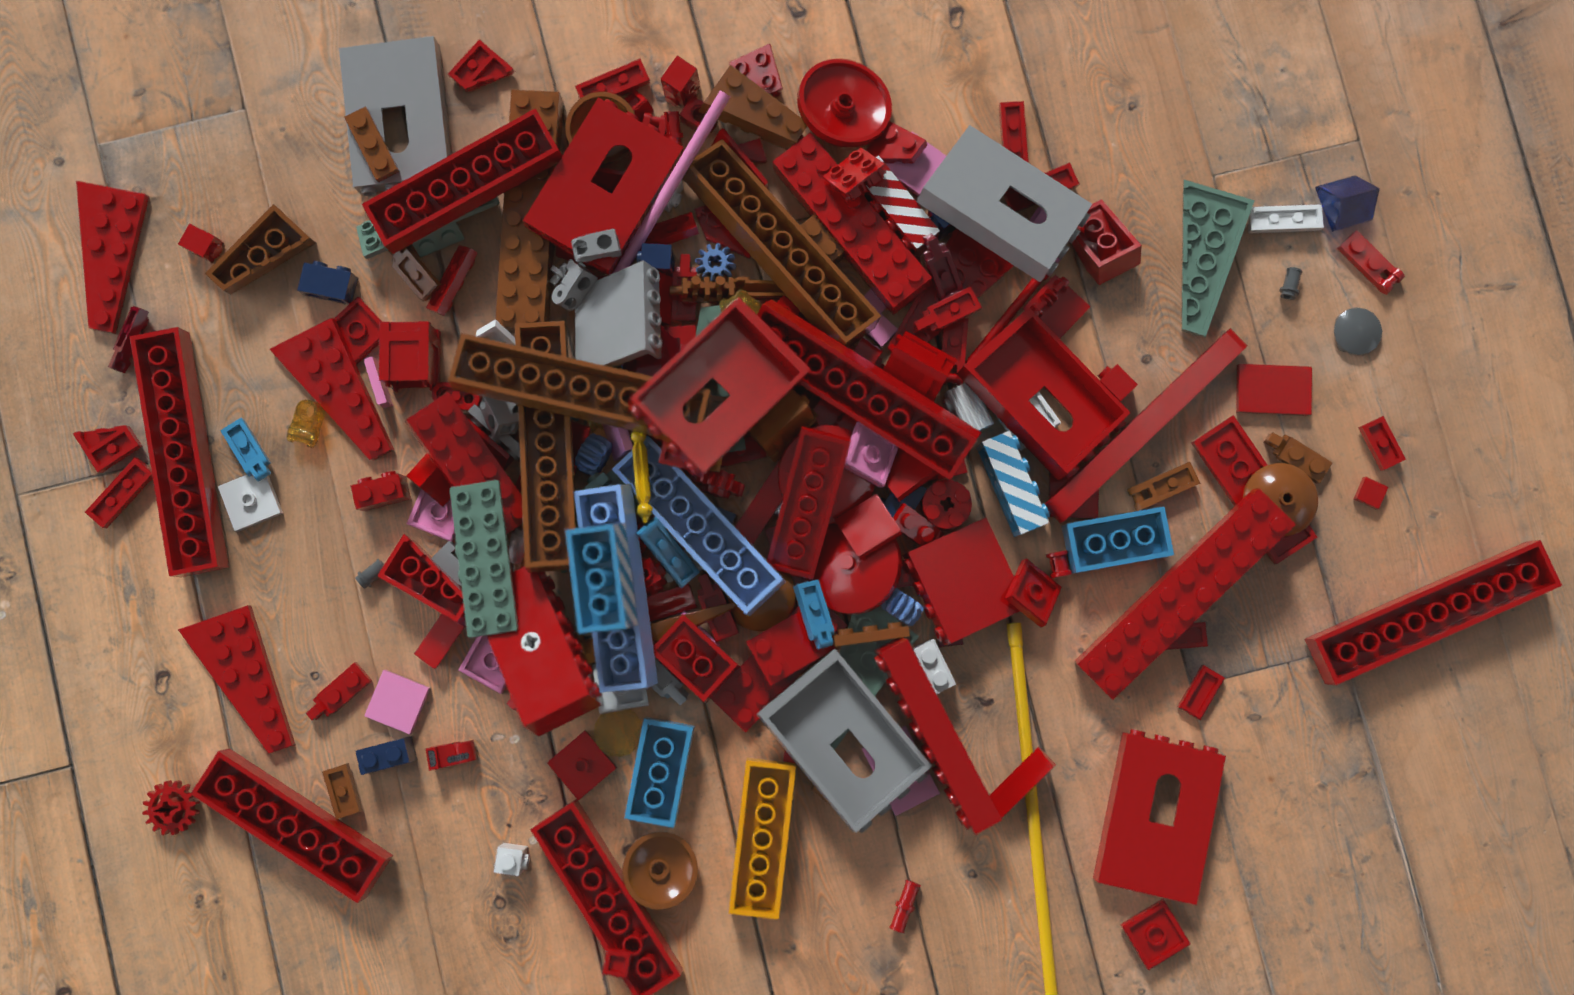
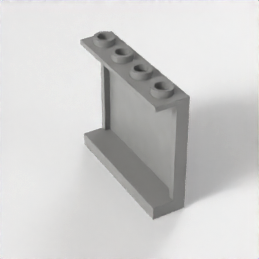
[575,261,662,367]

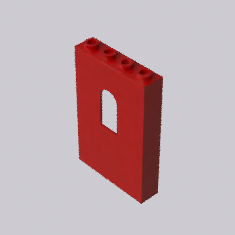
[523,97,683,275]
[628,297,811,478]
[957,307,1131,481]
[1093,729,1226,905]

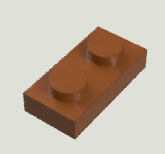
[322,763,363,819]

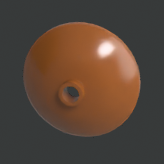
[565,92,635,164]
[1243,463,1318,537]
[723,558,796,631]
[622,832,698,909]

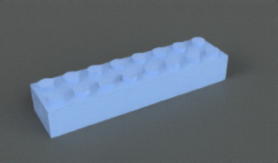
[612,436,786,616]
[573,484,658,693]

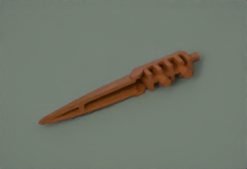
[669,276,789,303]
[573,602,736,665]

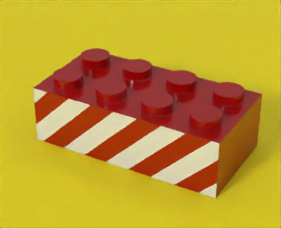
[860,155,940,258]

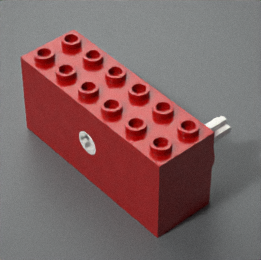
[486,566,603,737]

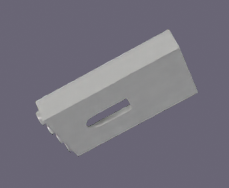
[339,36,451,196]
[916,125,1092,282]
[756,649,932,833]

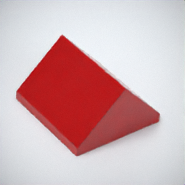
[406,453,451,508]

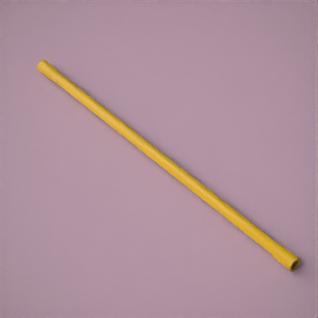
[1006,623,1058,995]

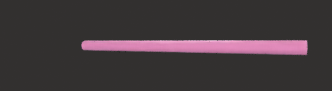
[612,91,730,274]

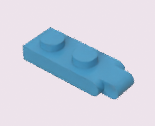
[220,418,271,482]
[793,579,835,649]

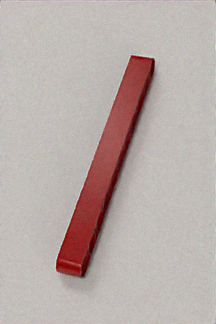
[1045,328,1248,524]
[735,338,883,546]

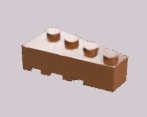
[699,65,807,150]
[205,204,316,295]

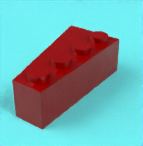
[378,534,466,627]

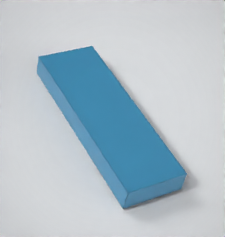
[636,517,700,588]

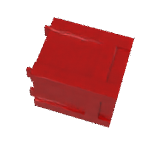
[379,321,441,392]
[880,331,957,401]

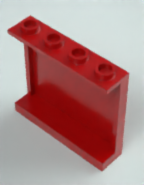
[902,517,1019,645]

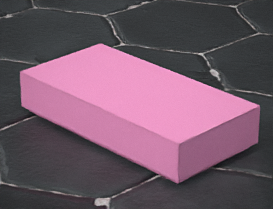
[364,357,393,408]

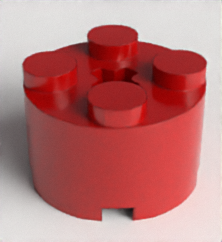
[920,479,972,531]

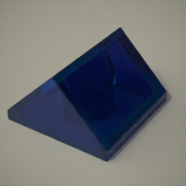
[1315,175,1380,232]

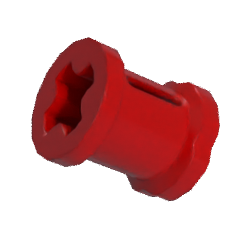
[1045,550,1072,578]

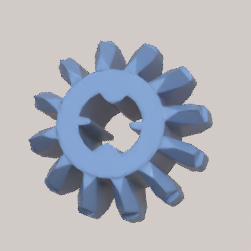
[695,243,736,281]
[575,433,612,475]
[881,588,924,626]

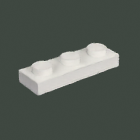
[1247,204,1324,233]

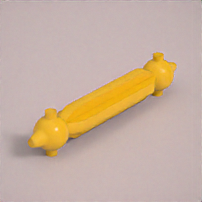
[631,431,652,523]

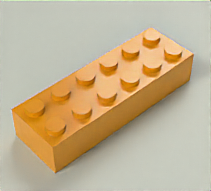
[728,758,796,920]

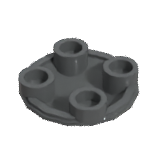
[1334,307,1382,355]

